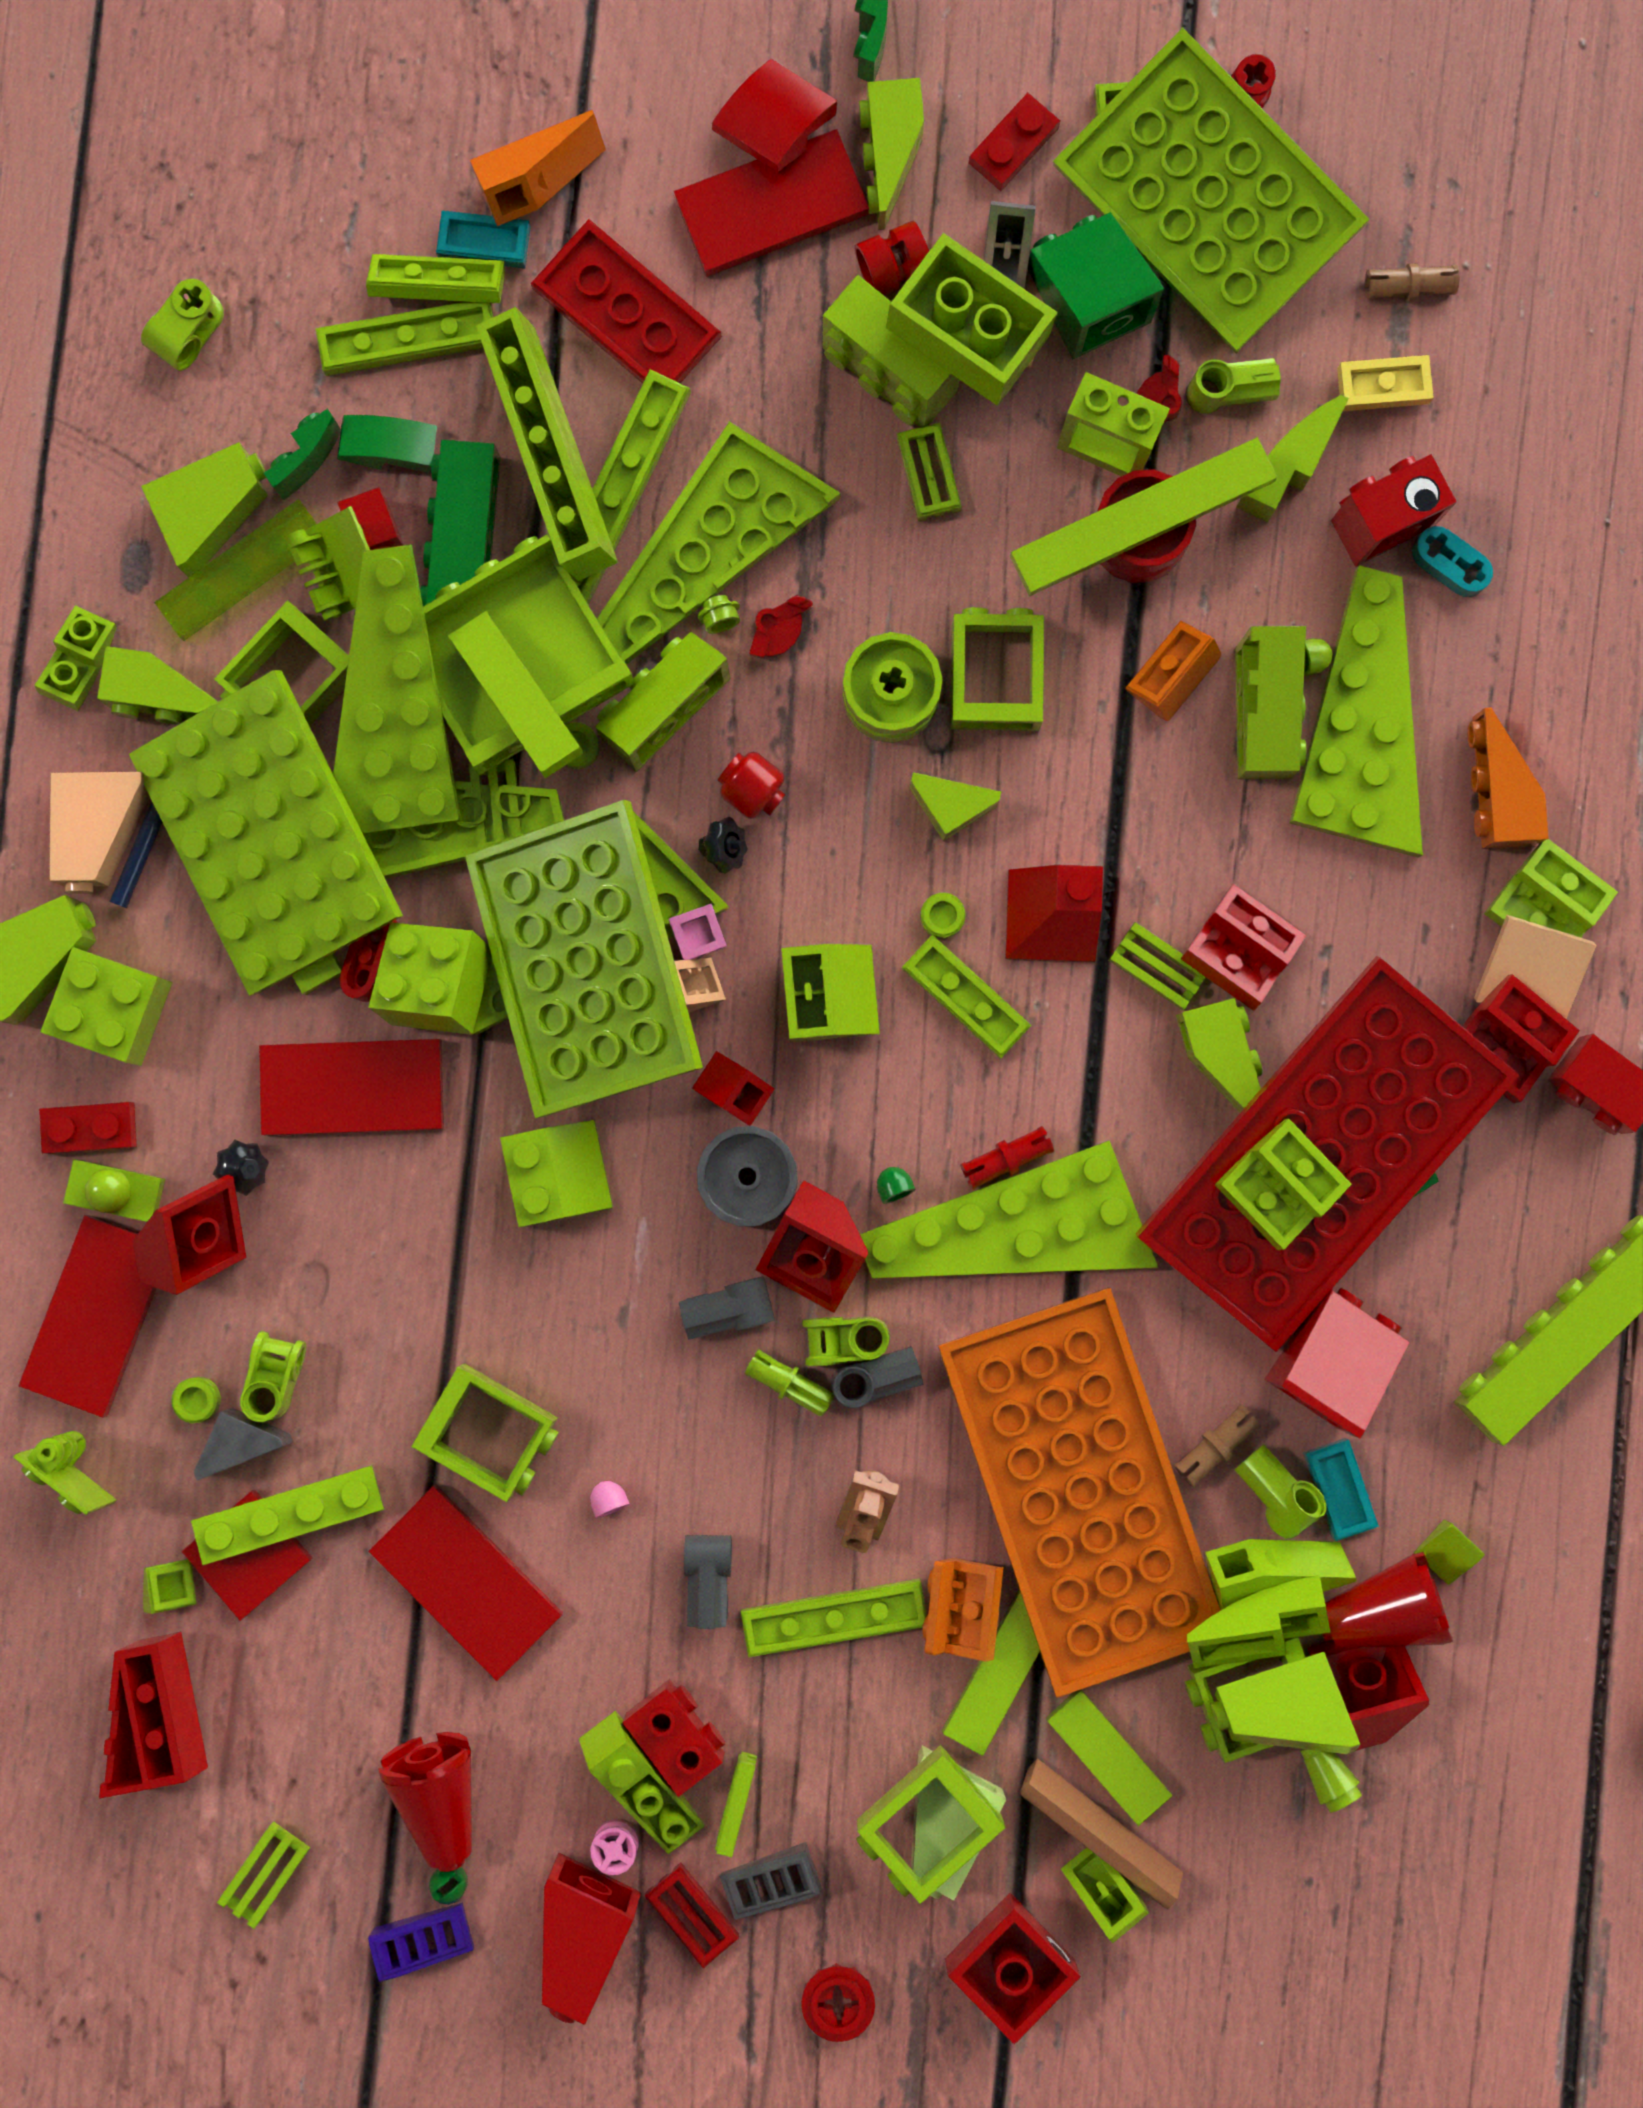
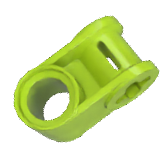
[141,279,224,371]
[802,1316,890,1366]
[240,1331,306,1422]

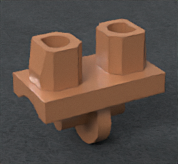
[835,1470,900,1553]

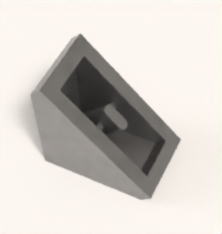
[983,201,1036,289]
[194,1408,293,1480]

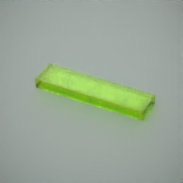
[154,499,317,641]

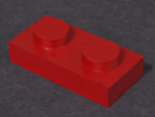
[968,92,1061,191]
[39,1102,137,1154]

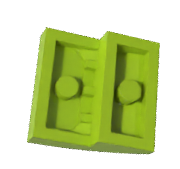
[1484,839,1618,938]
[1215,1118,1352,1250]

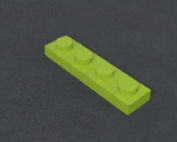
[191,1465,385,1565]

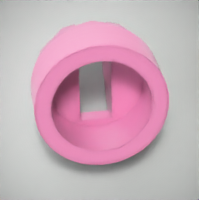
[590,1481,630,1519]

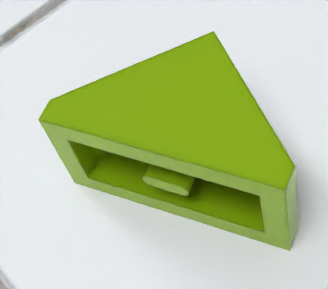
[910,772,1001,841]
[1061,1847,1149,1943]

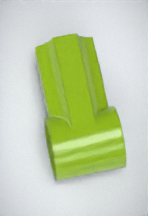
[1186,358,1281,414]
[1234,1444,1326,1539]

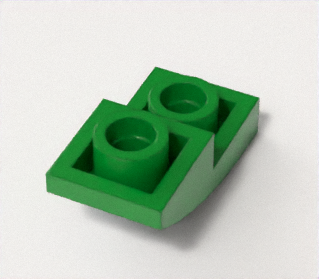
[853,0,888,82]
[264,408,341,500]
[337,415,437,473]

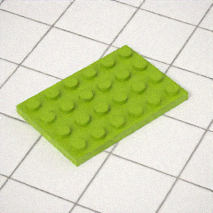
[1053,27,1369,354]
[129,670,403,996]
[465,800,703,1118]

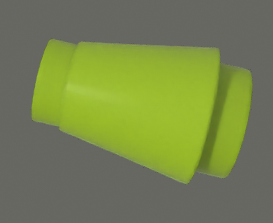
[1300,1749,1362,1813]

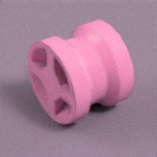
[590,1819,639,1875]

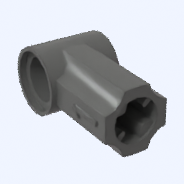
[679,1276,775,1340]
[830,1346,924,1408]
[684,1535,732,1629]

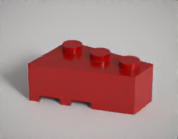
[99,1632,208,1799]

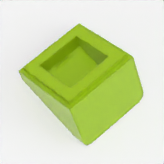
[1414,1520,1485,1585]

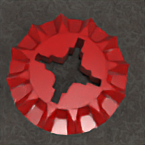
[801,1963,875,2042]

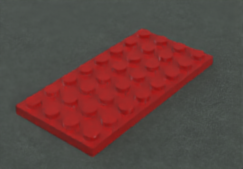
[1136,956,1520,1352]

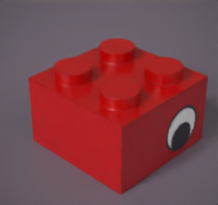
[1331,454,1457,567]
[945,1893,1081,2045]

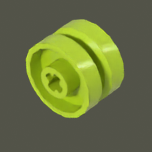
[842,632,943,743]

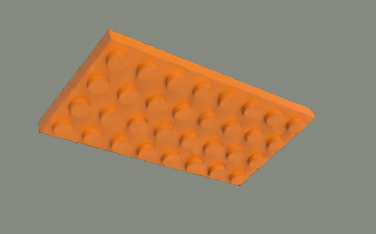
[937,1287,1221,1698]

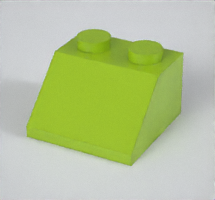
[500,1120,613,1227]

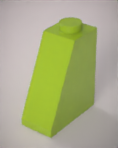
[141,442,268,578]
[0,895,96,1025]
[1210,1652,1360,1754]

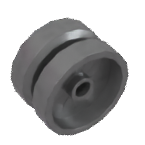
[697,1126,798,1227]

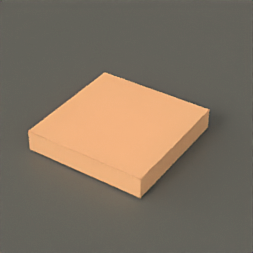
[1474,915,1597,1019]

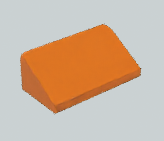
[1125,620,1221,722]

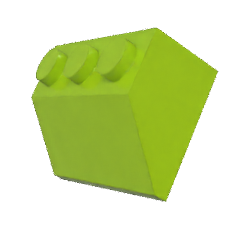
[595,632,730,772]

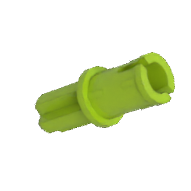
[744,1349,834,1416]

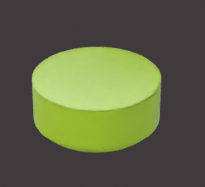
[565,722,600,769]
[920,893,966,939]
[171,1377,221,1423]

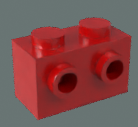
[1548,1034,1643,1135]
[622,1679,725,1797]

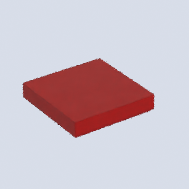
[181,1489,313,1621]

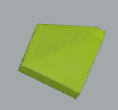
[143,1559,197,1614]

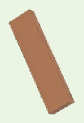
[1020,1758,1183,1910]

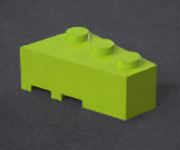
[1235,626,1307,779]

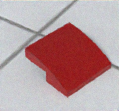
[712,59,837,172]
[1181,883,1306,1011]
[1462,974,1580,1103]

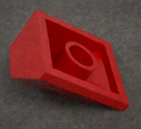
[1005,865,1103,962]
[133,1175,247,1295]
[755,1180,869,1313]
[1307,1641,1429,1755]

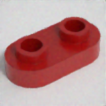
[340,920,398,1002]

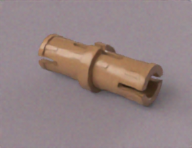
[1364,263,1460,300]
[1174,1404,1261,1488]

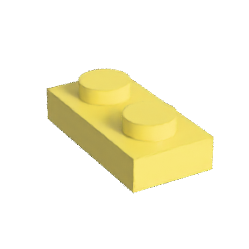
[1337,355,1434,411]

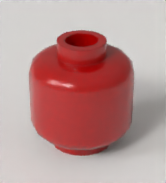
[717,752,786,819]

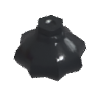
[698,817,748,874]
[213,1139,269,1196]

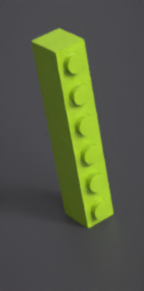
[476,306,618,581]
[1453,1215,1643,1446]

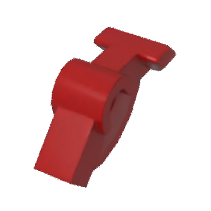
[1137,355,1182,424]
[749,595,813,660]

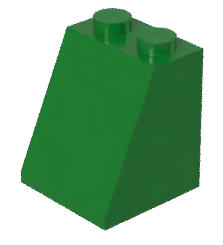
[1027,212,1164,360]

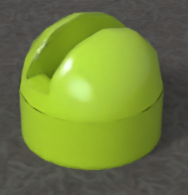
[1304,638,1332,676]

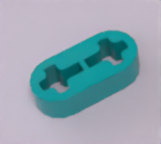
[1412,526,1493,597]

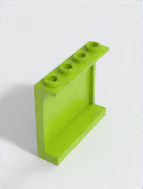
[423,534,635,776]

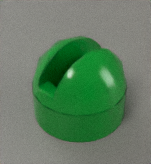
[877,1167,916,1204]
[429,1867,468,1905]

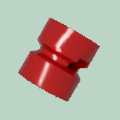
[854,220,929,296]

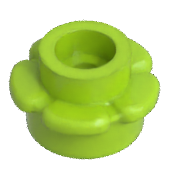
[698,595,740,634]

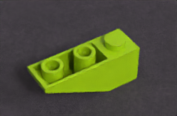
[859,78,924,230]
[97,646,218,725]
[1176,998,1263,1113]
[1205,1539,1357,1610]
[579,1711,705,1854]

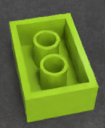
[886,233,1058,406]
[823,274,959,427]

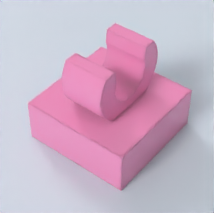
[669,904,727,960]

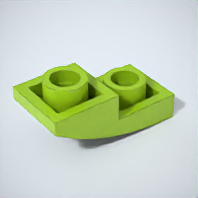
[34,605,117,711]

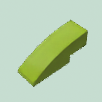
[1236,395,1349,522]
[1187,1575,1330,1668]

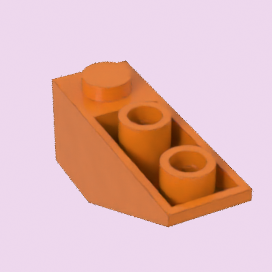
[470,110,606,226]
[1467,707,1549,849]

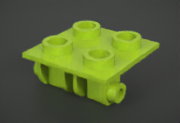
[287,506,370,620]
[13,1431,117,1515]

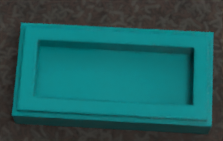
[436,210,531,269]
[1303,1438,1379,1541]

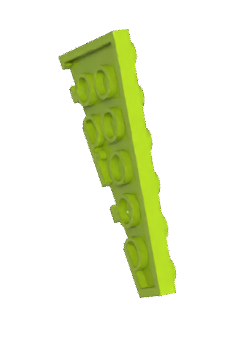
[333,544,461,833]
[860,1140,1158,1278]

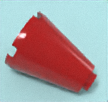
[1323,1552,1453,1648]
[378,1732,472,1872]

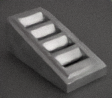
[719,1842,821,1920]

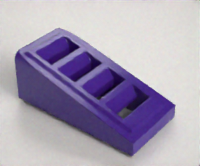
[368,1902,474,1982]

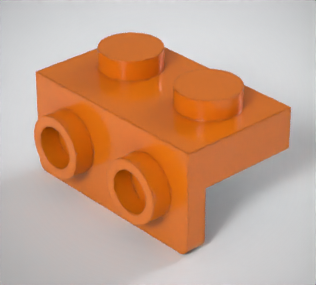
[922,1558,1004,1662]

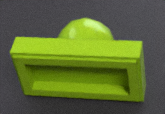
[63,1159,165,1222]

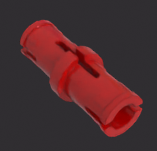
[960,1126,1054,1190]

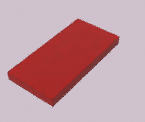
[674,129,869,277]
[531,219,722,384]
[259,1039,444,1136]
[18,1215,157,1418]
[368,1484,563,1681]

